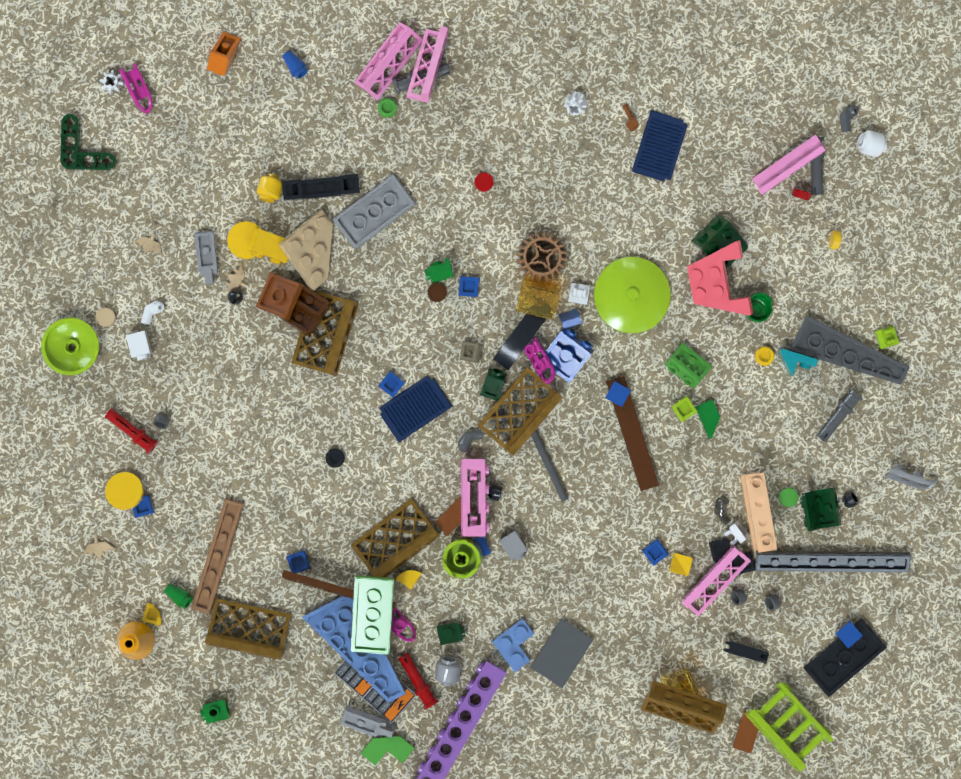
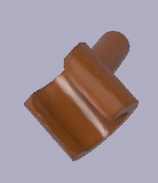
[623,104,638,132]

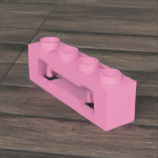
[461,459,489,537]

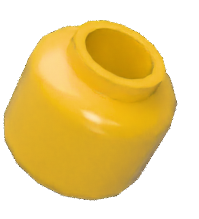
[256,173,282,203]

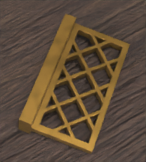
[291,290,359,377]
[477,367,563,456]
[351,498,440,578]
[205,598,291,660]
[640,680,727,734]

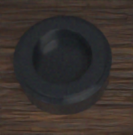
[325,449,345,468]

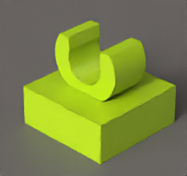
[875,325,899,350]
[671,396,697,423]

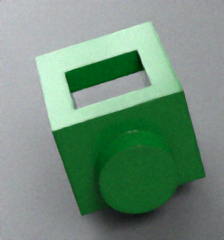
[424,258,454,284]
[200,698,231,724]

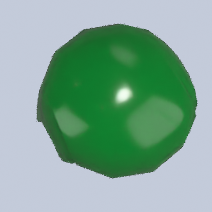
[746,292,773,323]

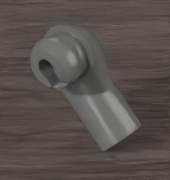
[839,105,859,133]
[458,430,483,452]

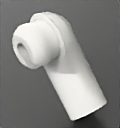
[141,301,164,325]

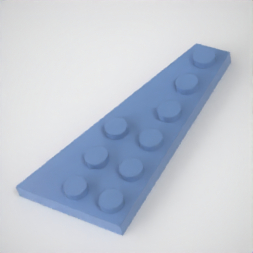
[302,596,406,703]

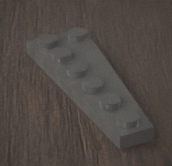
[789,316,910,385]

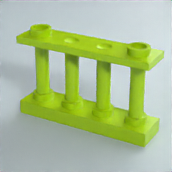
[745,682,834,772]

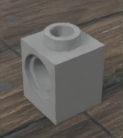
[499,530,527,561]

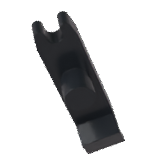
[723,641,769,664]

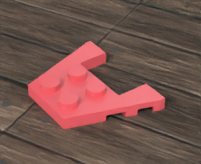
[687,240,753,315]

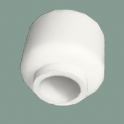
[857,130,887,157]

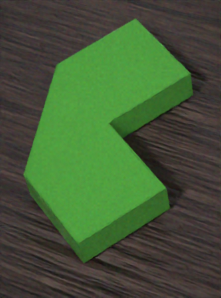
[361,735,415,765]

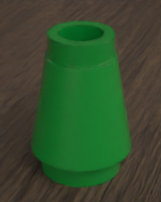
[164,583,193,609]

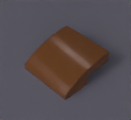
[279,283,331,338]

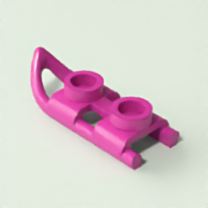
[119,63,153,114]
[524,337,556,384]
[391,607,416,642]

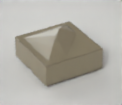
[459,341,483,363]

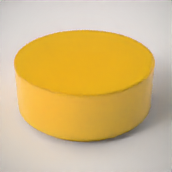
[829,230,842,250]
[755,347,774,366]

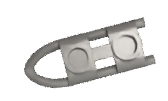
[886,465,938,490]

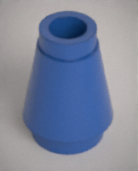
[282,50,308,79]

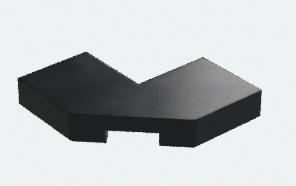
[708,538,755,575]

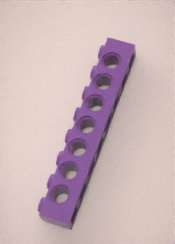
[417,660,507,779]

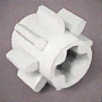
[99,70,124,95]
[564,91,589,116]

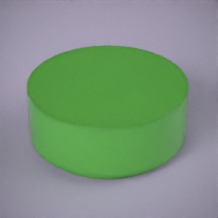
[378,98,397,118]
[778,488,799,507]

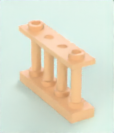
[740,472,777,553]

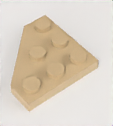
[279,210,333,290]

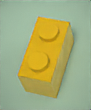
[247,228,288,266]

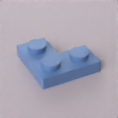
[492,618,534,672]

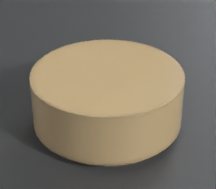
[96,308,116,327]

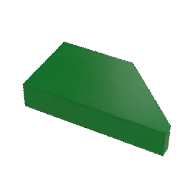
[695,399,720,439]

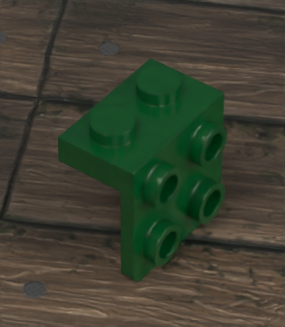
[691,215,748,269]
[800,487,842,532]

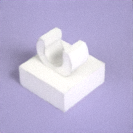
[568,283,590,305]
[724,520,750,545]

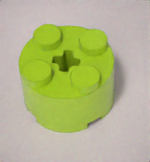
[442,538,483,579]

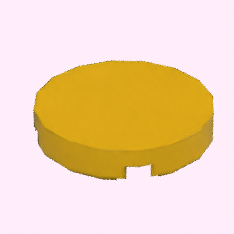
[227,221,261,260]
[105,472,144,511]

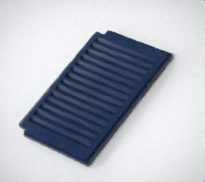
[632,110,688,182]
[379,375,453,442]

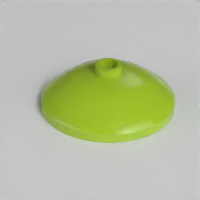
[41,318,99,376]

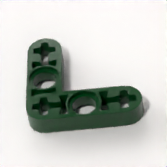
[60,114,117,171]

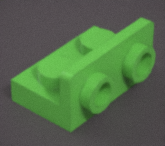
[664,342,712,388]

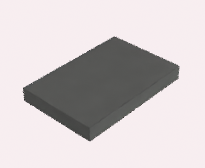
[530,619,593,688]

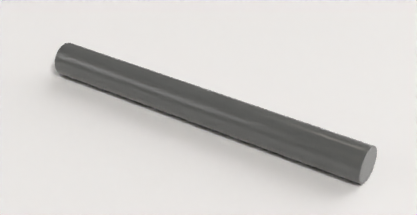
[531,430,569,502]

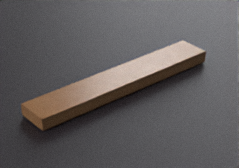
[191,498,244,614]

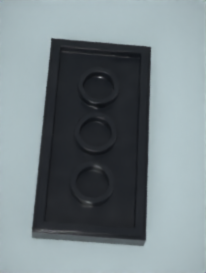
[803,618,887,698]

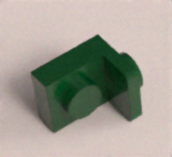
[480,368,507,401]
[437,622,466,645]

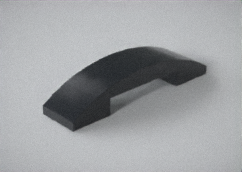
[282,174,360,201]
[493,298,554,370]

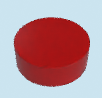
[474,173,494,192]
[792,188,812,201]

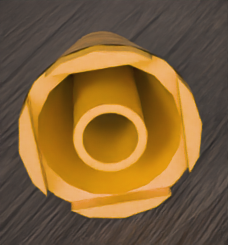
[116,621,155,660]

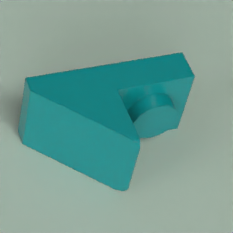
[778,348,818,377]

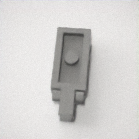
[194,231,218,286]
[340,706,396,738]

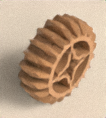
[516,231,568,283]

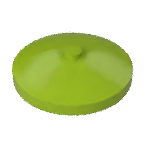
[594,257,671,334]

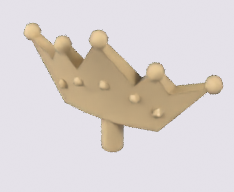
[132,234,163,257]
[223,263,247,293]
[81,537,116,562]

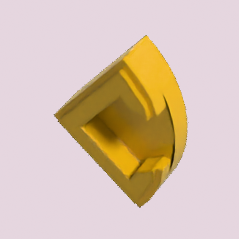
[396,570,422,589]
[142,602,162,626]

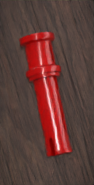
[105,408,159,455]
[398,652,439,710]

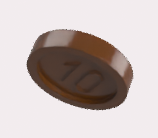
[428,283,447,302]

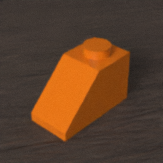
[207,31,241,76]

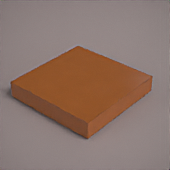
[256,272,304,320]

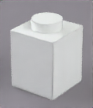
[126,331,153,361]

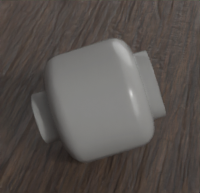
[435,656,461,686]

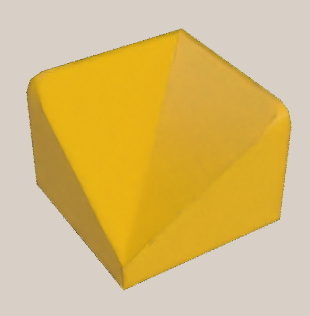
[669,552,693,576]

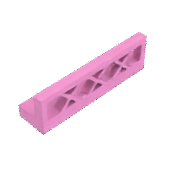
[354,22,423,101]
[407,26,448,103]
[753,134,827,195]
[681,545,751,617]

